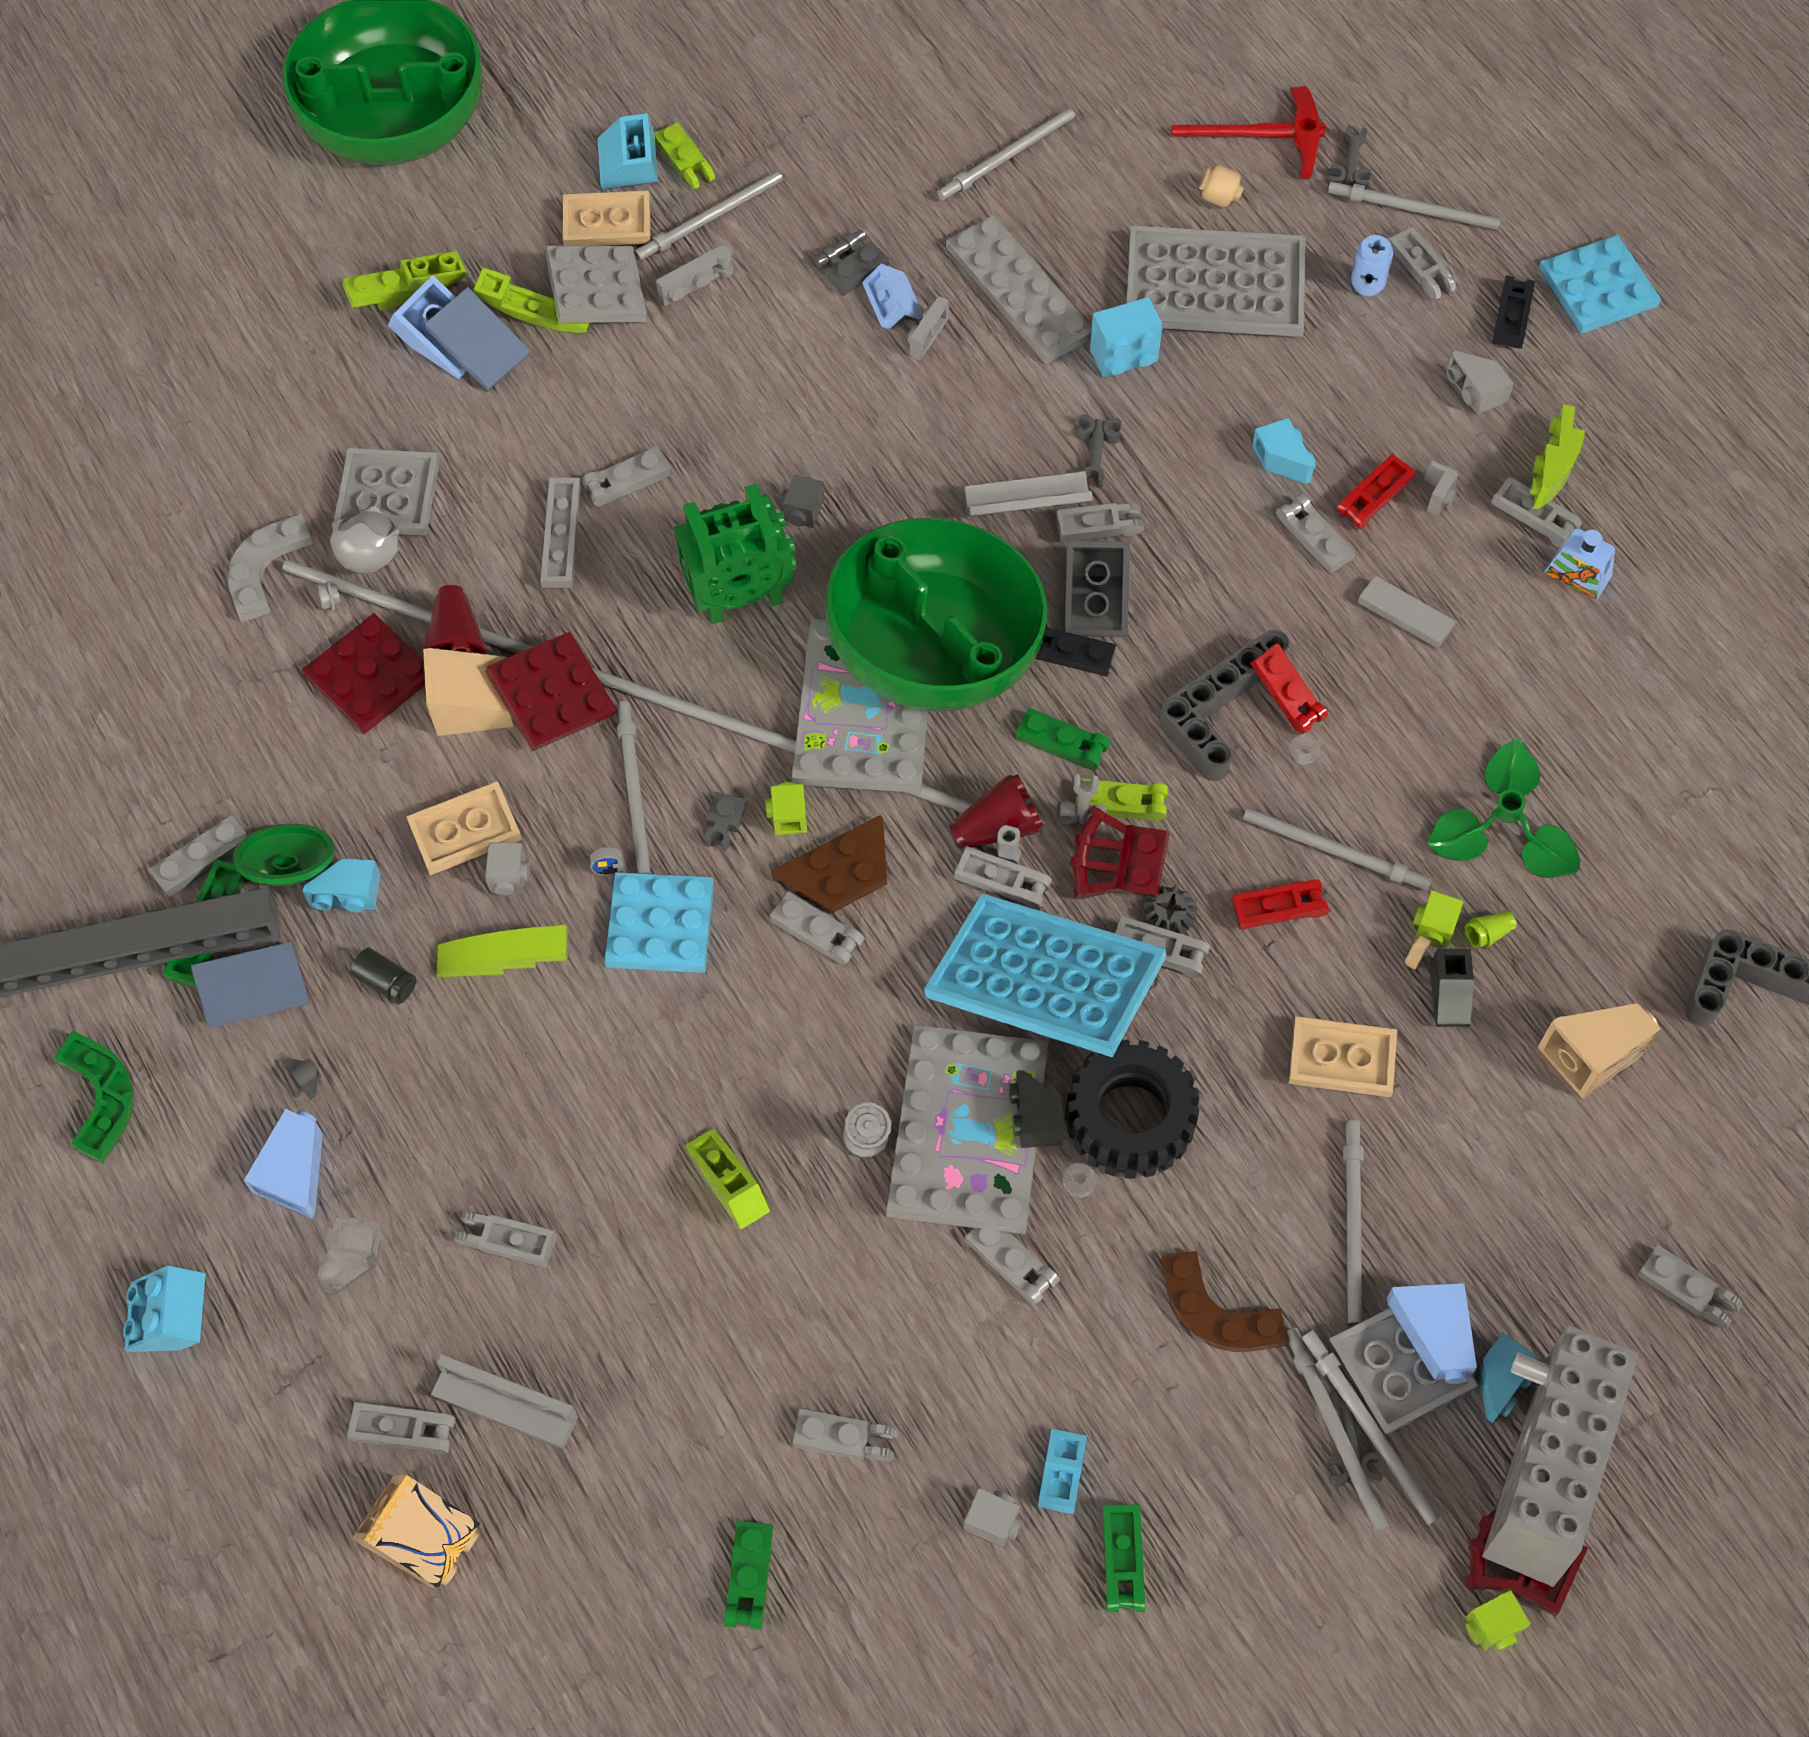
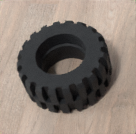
[1065,1040,1200,1179]

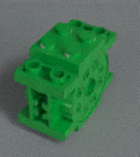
[674,483,797,624]

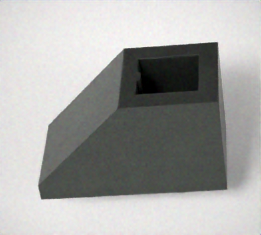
[1430,949,1474,1027]
[1009,1070,1065,1148]

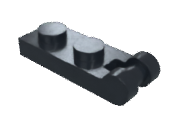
[1492,275,1535,349]
[1035,625,1116,677]

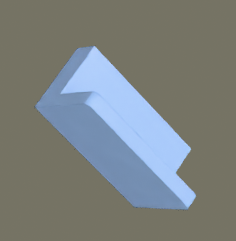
[862,263,923,329]

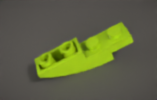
[343,251,466,311]
[1530,404,1585,509]

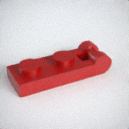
[1336,453,1416,530]
[1250,643,1328,735]
[1231,879,1330,930]

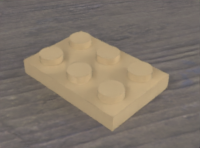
[563,191,651,246]
[406,781,522,875]
[1288,1016,1397,1097]

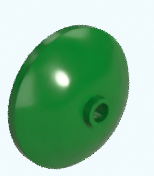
[233,824,335,886]

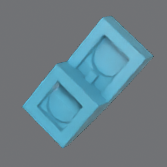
[1037,1429,1087,1514]

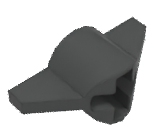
[283,1058,321,1100]

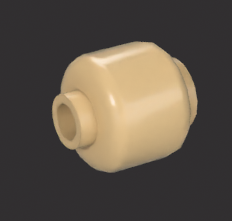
[1199,164,1244,208]

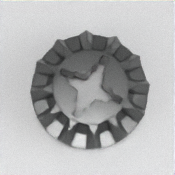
[1144,885,1197,934]

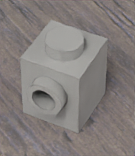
[485,843,530,896]
[964,1488,1023,1548]

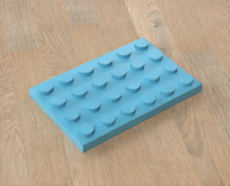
[924,894,1166,1057]

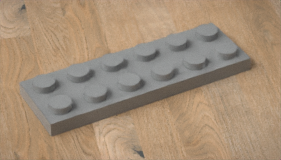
[946,215,1092,365]

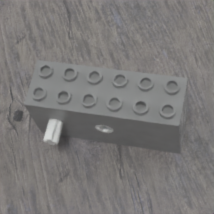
[1482,1325,1639,1587]

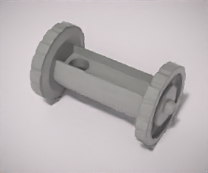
[843,1102,891,1158]

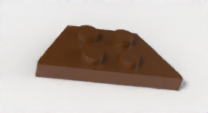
[771,815,887,914]

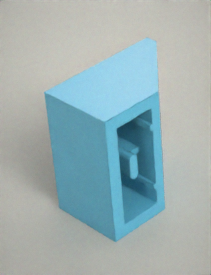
[597,113,658,189]
[123,1265,206,1352]

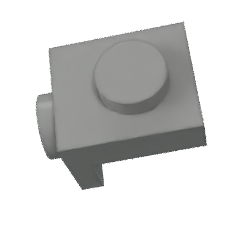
[1424,460,1459,516]

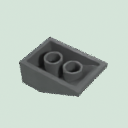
[1065,541,1130,637]

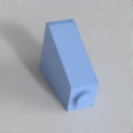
[244,1109,323,1219]
[1387,1283,1477,1384]

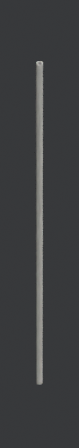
[282,560,973,813]

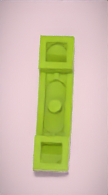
[473,267,590,333]

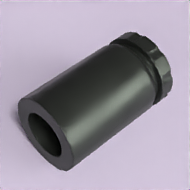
[350,947,417,1005]

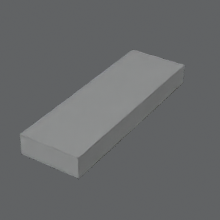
[1358,575,1456,649]

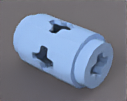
[1351,235,1393,296]

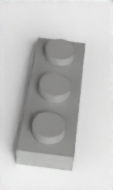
[148,815,248,898]

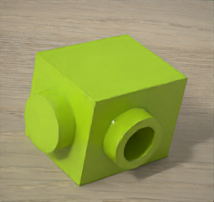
[765,782,807,836]
[1413,890,1464,949]
[1465,1590,1531,1652]

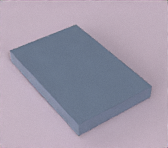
[424,287,531,391]
[191,942,309,1028]

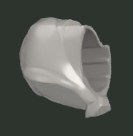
[330,506,400,573]

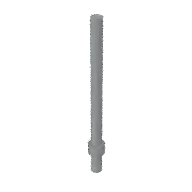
[937,108,1075,201]
[634,171,783,261]
[1328,181,1501,230]
[617,701,651,874]
[1243,808,1432,891]
[1343,1120,1364,1326]
[1286,1328,1388,1531]
[1302,1330,1440,1526]

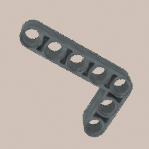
[1160,630,1290,781]
[1686,929,1809,1027]

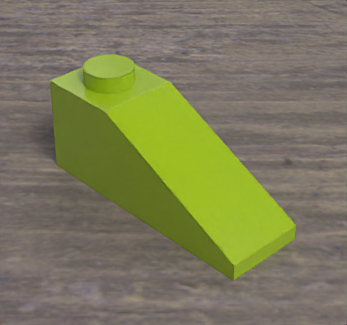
[684,1128,770,1230]

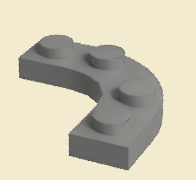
[228,514,313,623]

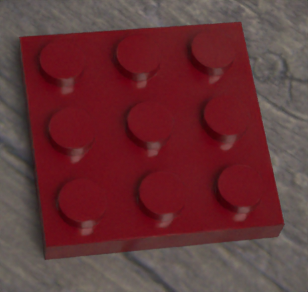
[301,613,425,734]
[485,631,617,752]

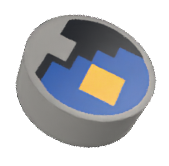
[590,847,624,875]

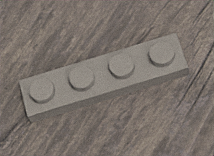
[540,477,581,588]

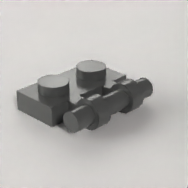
[813,229,889,296]

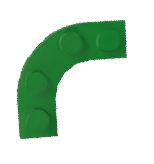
[53,1030,134,1164]

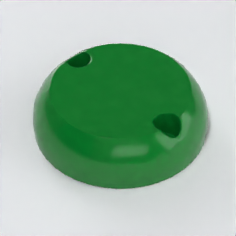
[283,0,483,166]
[825,518,1047,712]

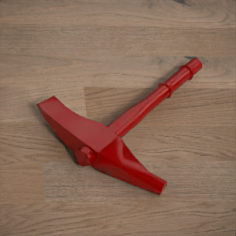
[1171,86,1326,180]

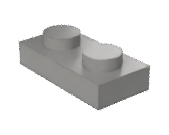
[907,296,949,360]

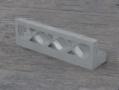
[964,471,1093,517]
[431,1354,578,1450]

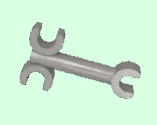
[1059,774,1106,827]

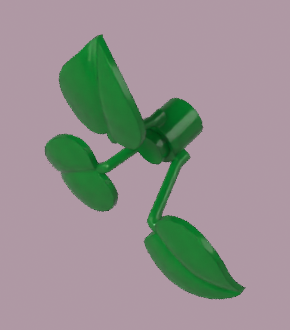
[1427,738,1580,878]

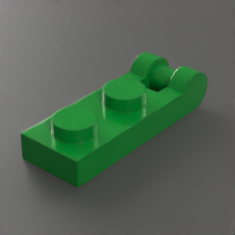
[1015,708,1110,770]
[1102,1504,1145,1612]
[724,1521,774,1630]

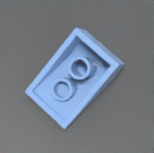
[387,275,467,380]

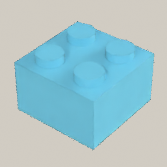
[1090,297,1163,378]

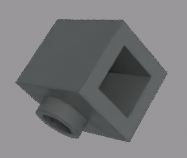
[780,474,825,528]

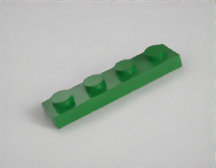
[163,859,246,988]

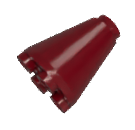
[423,585,487,660]
[949,774,1044,849]

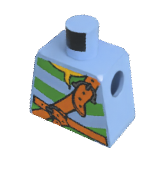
[1544,528,1615,600]

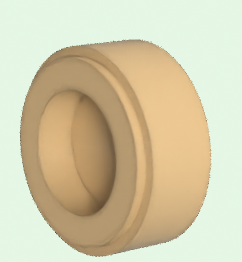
[1404,936,1431,970]

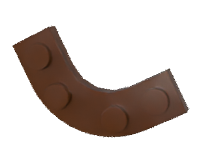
[1161,1251,1288,1352]

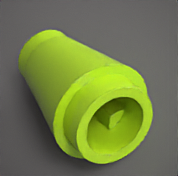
[1464,911,1517,949]

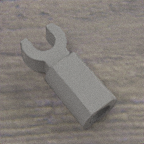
[995,825,1021,864]

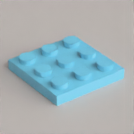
[1538,235,1661,334]
[605,872,714,973]

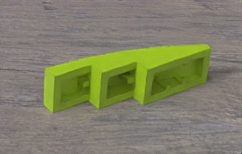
[437,925,568,977]

